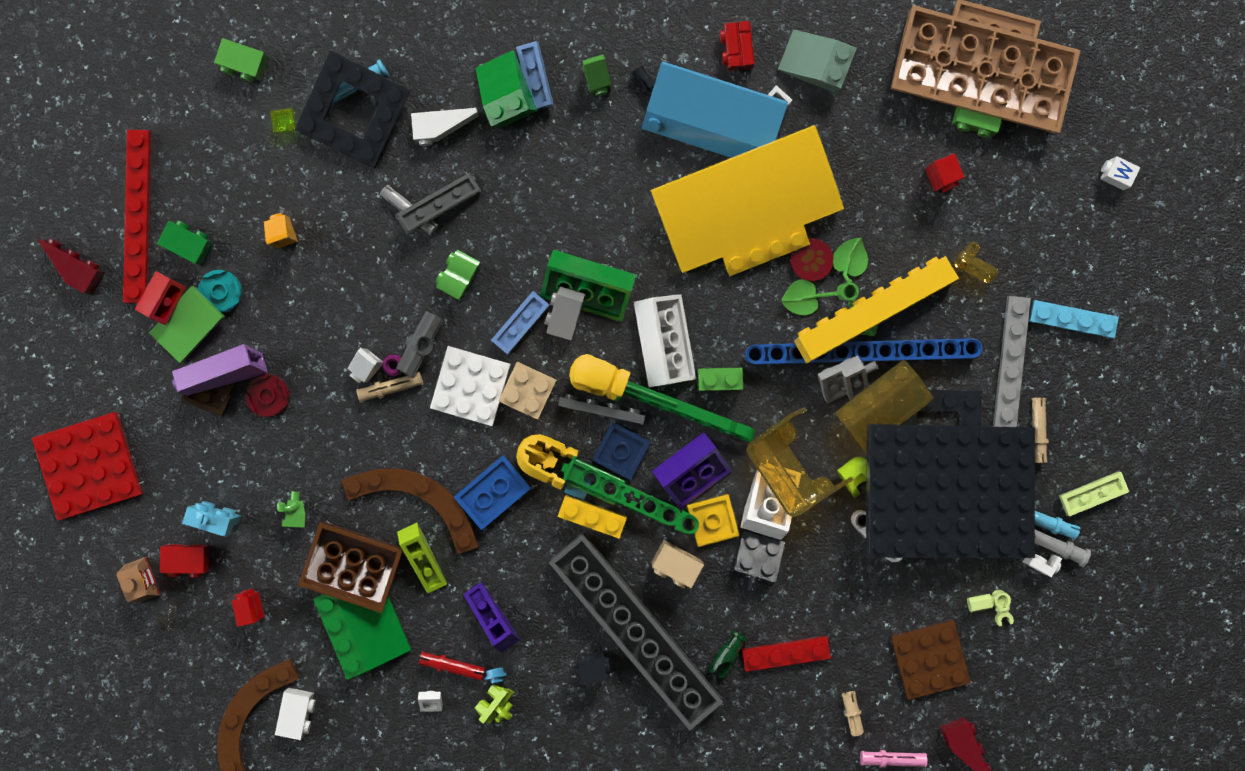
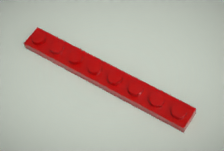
[123,130,151,303]

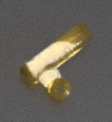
[952,242,999,283]

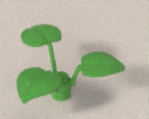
[781,238,877,336]

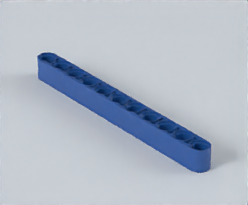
[744,338,983,365]

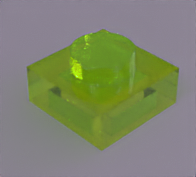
[270,108,296,134]

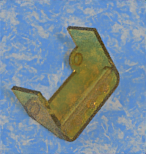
[747,407,854,517]

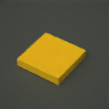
[687,494,740,547]

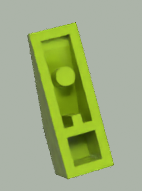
[397,523,447,594]

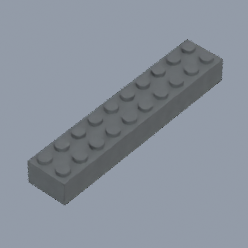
[549,532,723,730]

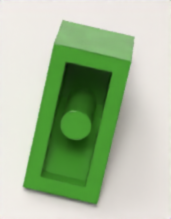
[582,55,611,96]

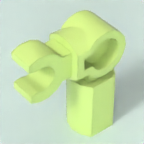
[967,590,1014,626]

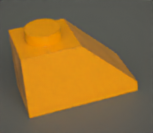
[264,213,298,249]

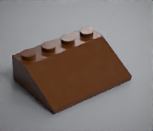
[298,522,404,613]

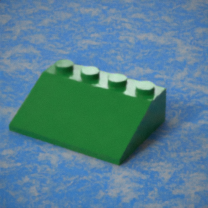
[313,594,411,680]

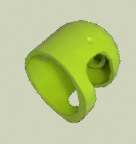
[837,456,867,498]

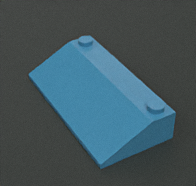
[641,61,788,158]

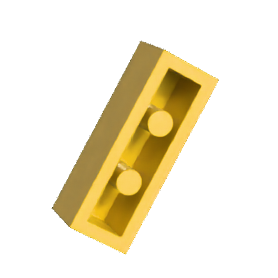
[558,494,627,538]

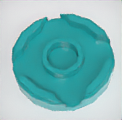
[198,270,242,313]

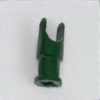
[708,629,749,679]

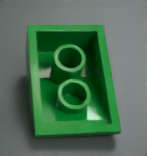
[476,50,537,128]

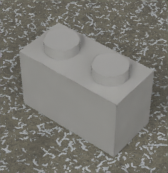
[545,286,585,340]

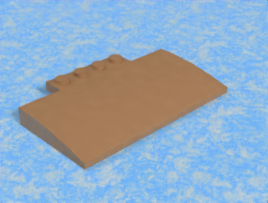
[891,0,1081,134]

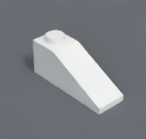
[411,108,479,146]

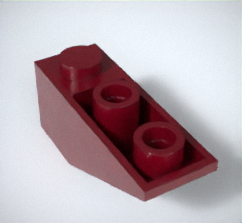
[38,238,105,295]
[940,717,992,771]

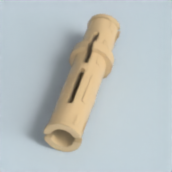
[357,372,423,402]
[1031,398,1049,463]

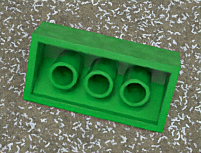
[540,250,636,322]

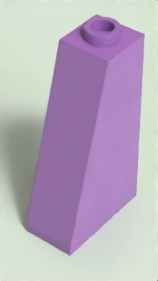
[172,344,268,396]

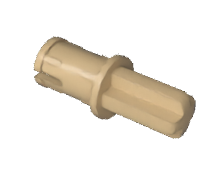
[842,691,864,736]

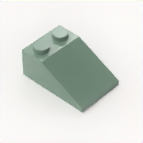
[778,29,857,94]

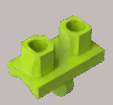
[475,684,514,724]

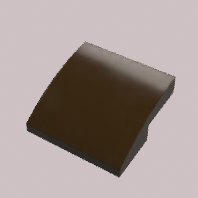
[181,359,237,417]

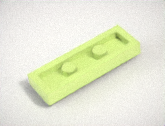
[1059,472,1129,516]

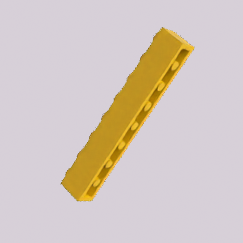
[794,256,959,364]

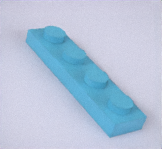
[1028,300,1119,338]

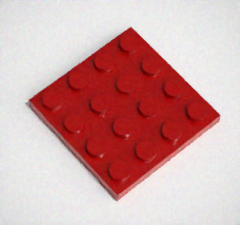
[32,412,143,521]

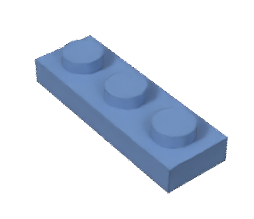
[516,41,554,110]
[491,291,550,354]

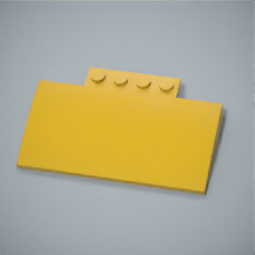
[650,125,844,276]

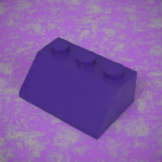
[652,433,732,509]

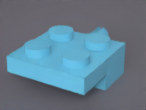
[182,501,241,537]

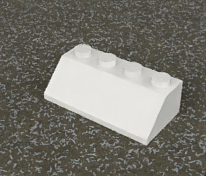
[634,294,696,387]

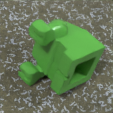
[277,492,305,527]

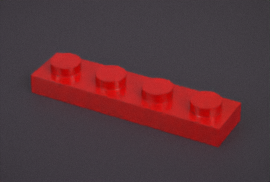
[742,636,831,672]

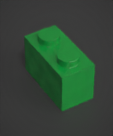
[157,220,213,266]

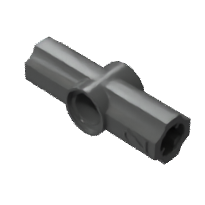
[396,311,443,378]

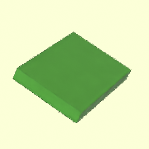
[149,286,225,363]

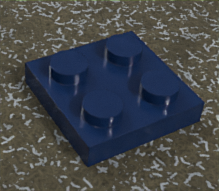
[593,422,650,480]

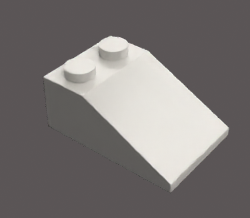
[740,461,801,540]

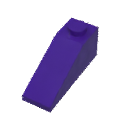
[463,582,520,652]

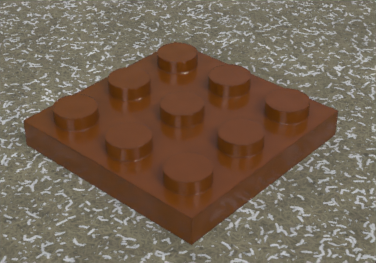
[890,619,971,700]

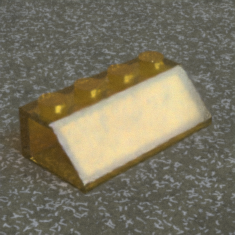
[835,360,934,452]

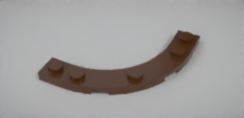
[341,468,479,554]
[217,658,300,771]

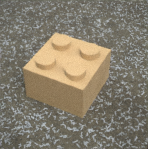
[499,362,557,420]
[651,539,704,589]

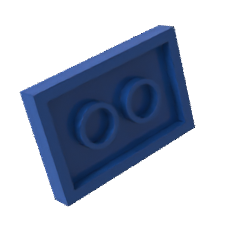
[454,455,532,530]

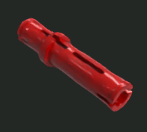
[418,651,485,681]

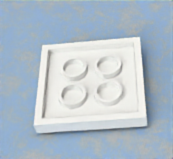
[430,346,511,426]

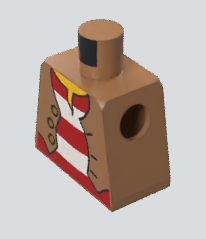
[117,557,161,603]

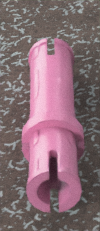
[860,750,927,768]

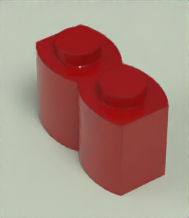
[231,588,265,627]

